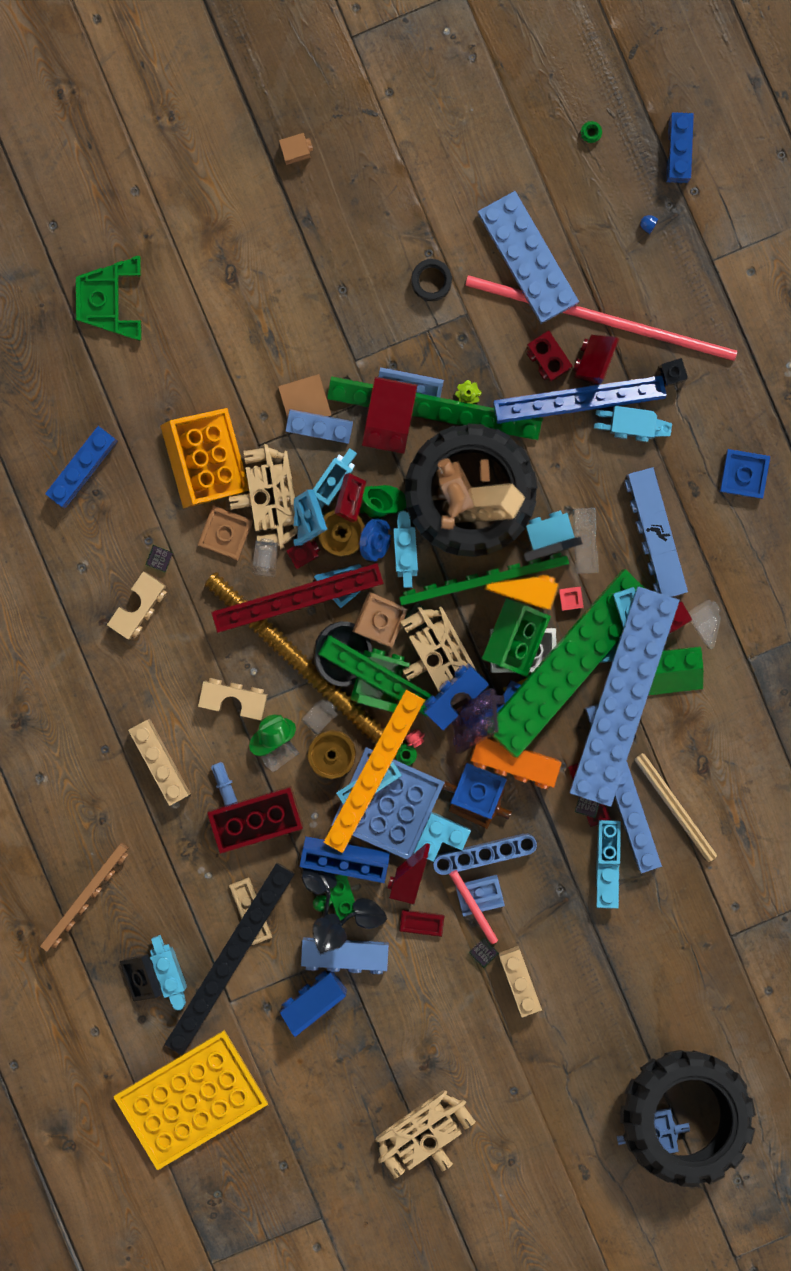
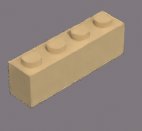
[442,484,525,523]
[128,719,191,806]

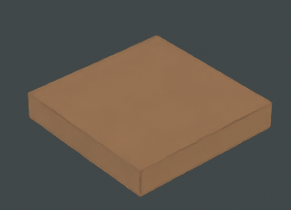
[278,374,332,418]
[198,506,253,561]
[352,592,408,648]

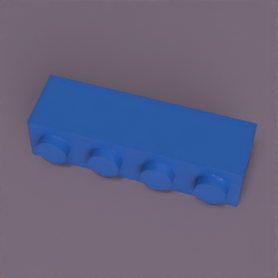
[45,426,118,508]
[300,836,390,883]

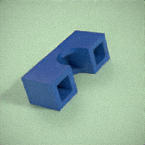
[667,112,694,183]
[423,663,489,730]

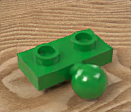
[313,875,355,920]

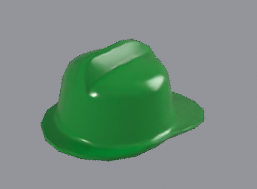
[360,485,407,519]
[249,715,296,756]

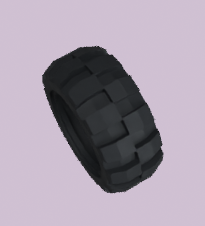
[405,424,538,557]
[620,1050,756,1187]

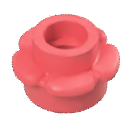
[405,729,425,748]

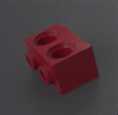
[526,330,573,382]

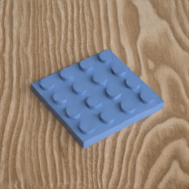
[331,747,445,859]

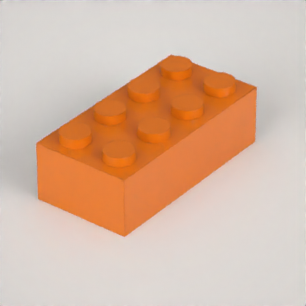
[470,734,562,790]

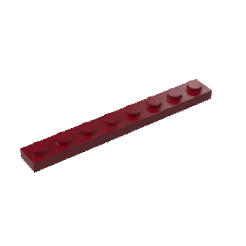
[211,563,384,633]

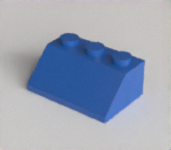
[280,970,347,1037]

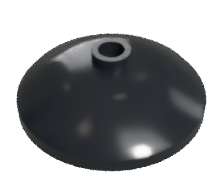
[313,621,372,686]

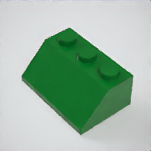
[482,598,551,676]
[648,646,704,695]

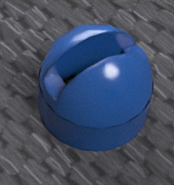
[640,215,659,234]

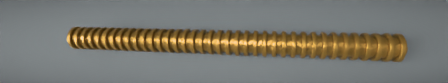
[204,572,385,744]

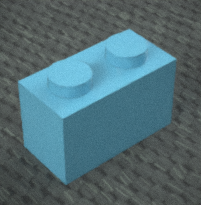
[525,511,575,551]

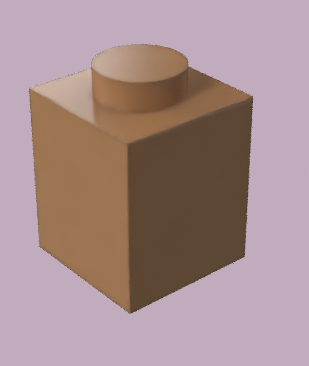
[279,133,313,165]

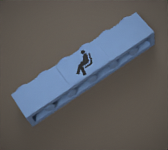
[624,467,688,597]

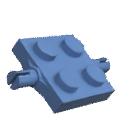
[617,1108,690,1160]

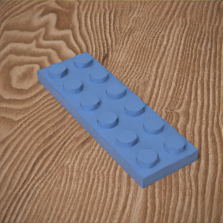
[477,191,579,324]

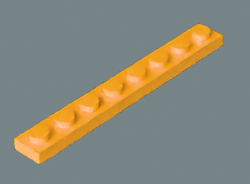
[323,690,425,853]

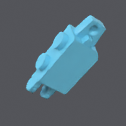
[594,406,672,442]
[313,449,357,510]
[394,511,418,588]
[150,935,187,1010]

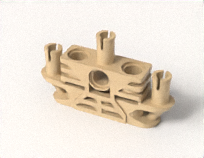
[229,444,298,549]
[400,607,477,706]
[375,1090,476,1179]

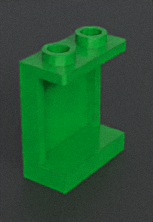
[350,648,410,712]

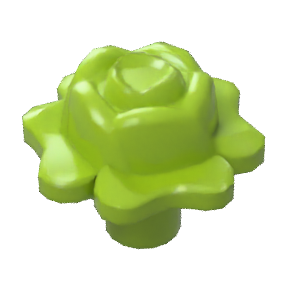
[455,380,482,404]

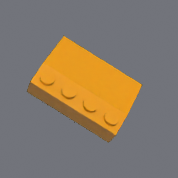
[160,408,249,509]
[484,575,558,610]

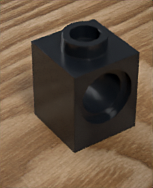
[659,358,688,387]

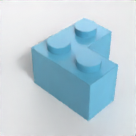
[414,812,471,862]

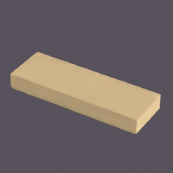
[229,877,273,945]

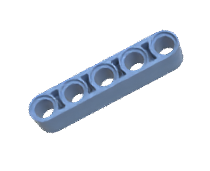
[433,833,537,875]

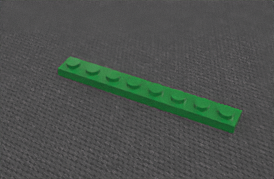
[399,553,569,606]

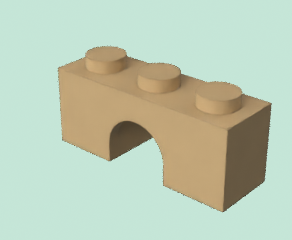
[107,572,167,640]
[198,678,268,720]
[499,946,542,1017]

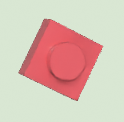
[559,586,584,611]

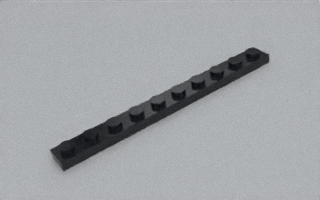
[164,862,295,1056]

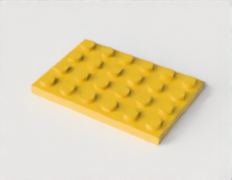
[113,1030,268,1170]

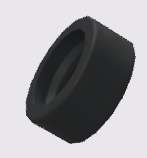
[411,259,452,302]

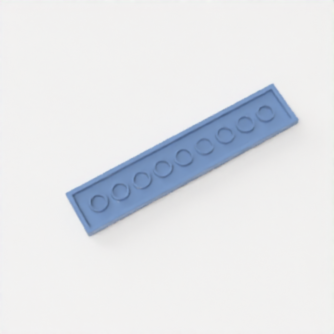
[569,586,679,807]

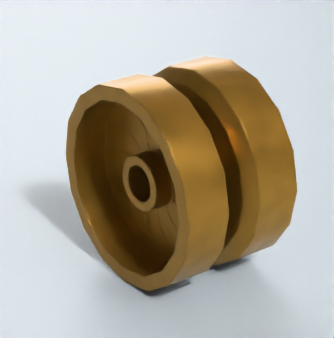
[318,509,365,557]
[308,730,356,779]

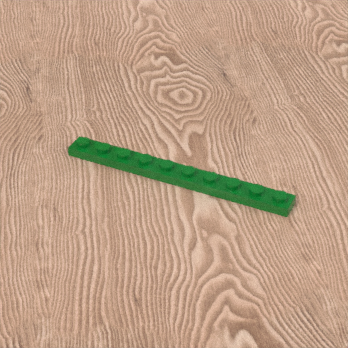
[327,376,543,440]

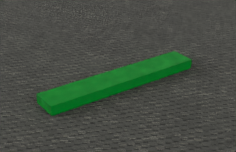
[318,636,435,717]

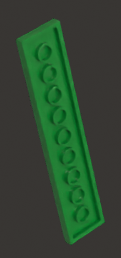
[484,569,644,758]

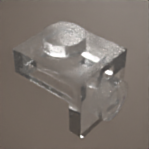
[301,700,338,735]
[261,740,299,772]

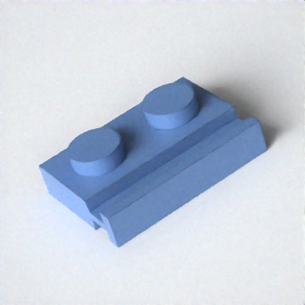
[455,875,505,916]

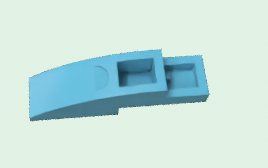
[596,820,621,909]

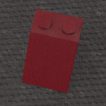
[573,335,619,385]
[362,377,418,454]

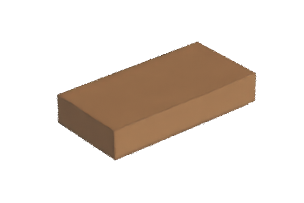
[479,459,490,484]

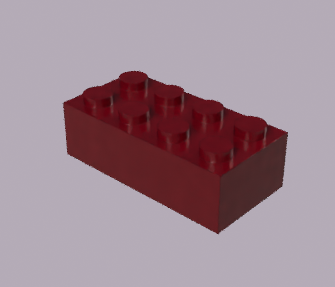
[207,786,304,854]

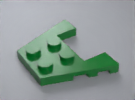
[76,256,142,341]

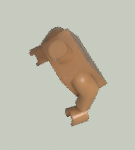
[436,459,474,529]

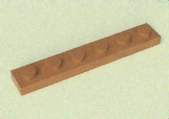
[40,843,129,951]

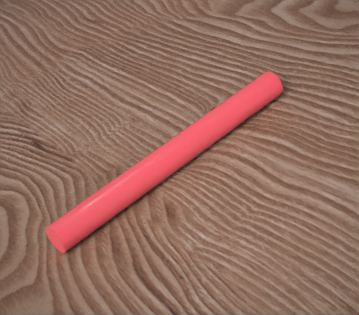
[449,870,498,944]

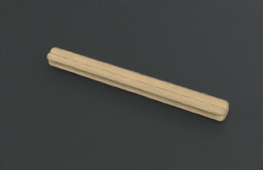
[635,753,717,862]

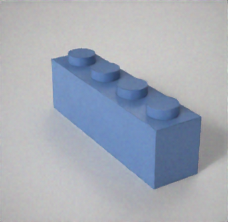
[301,937,389,974]

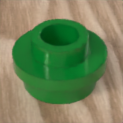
[581,121,602,143]
[396,744,417,765]

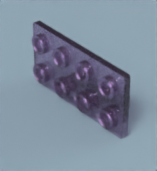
[451,689,505,753]

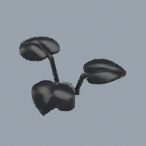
[301,867,387,955]

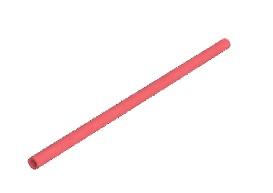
[465,275,737,361]

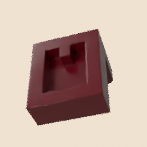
[286,540,321,569]

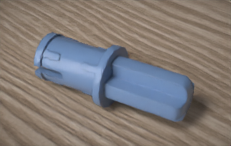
[211,762,238,806]

